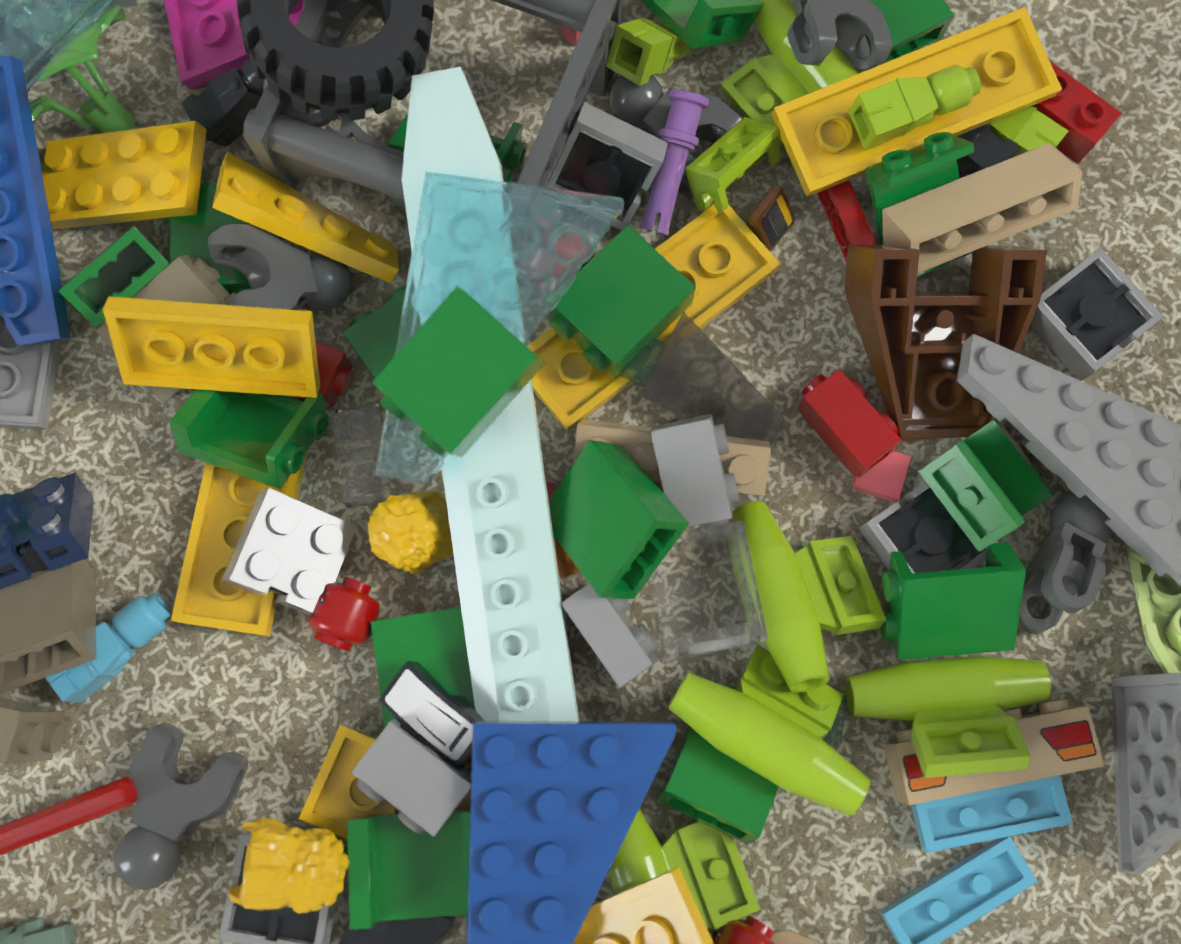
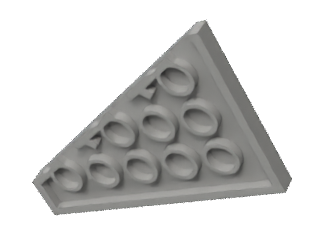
[957,334,1181,586]
[1111,672,1181,874]

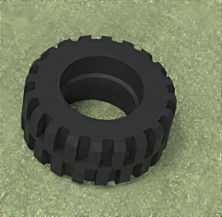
[237,0,434,121]

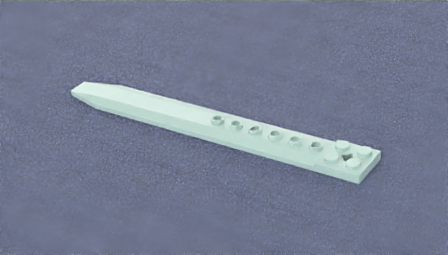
[402,67,579,721]

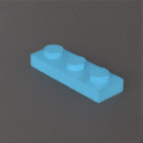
[911,775,1073,853]
[879,836,1038,944]

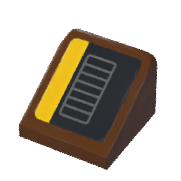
[746,183,795,251]

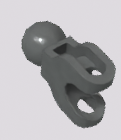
[787,0,892,70]
[608,75,742,198]
[207,224,352,311]
[1018,494,1113,635]
[114,722,249,890]

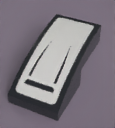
[379,661,485,769]

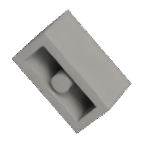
[650,414,740,527]
[351,718,471,837]

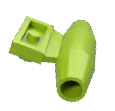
[721,0,861,150]
[731,501,886,693]
[668,645,871,816]
[845,656,1051,778]
[607,808,761,929]

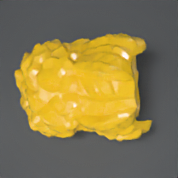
[368,490,454,574]
[229,818,349,913]

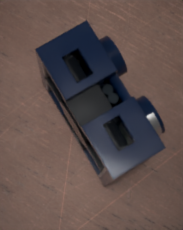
[0,472,94,589]

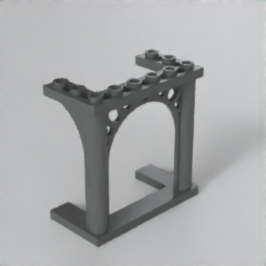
[243,0,622,287]

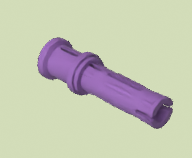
[640,89,709,236]

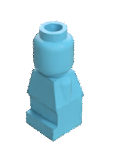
[46,593,172,703]

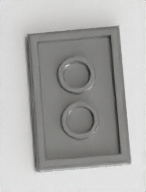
[0,297,69,430]

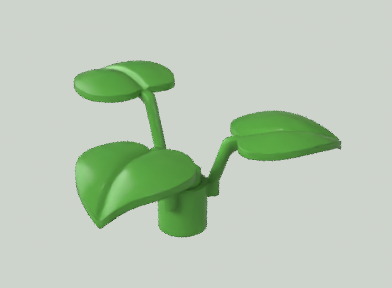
[29,4,136,134]

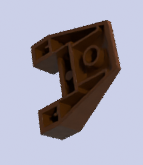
[844,245,1047,440]

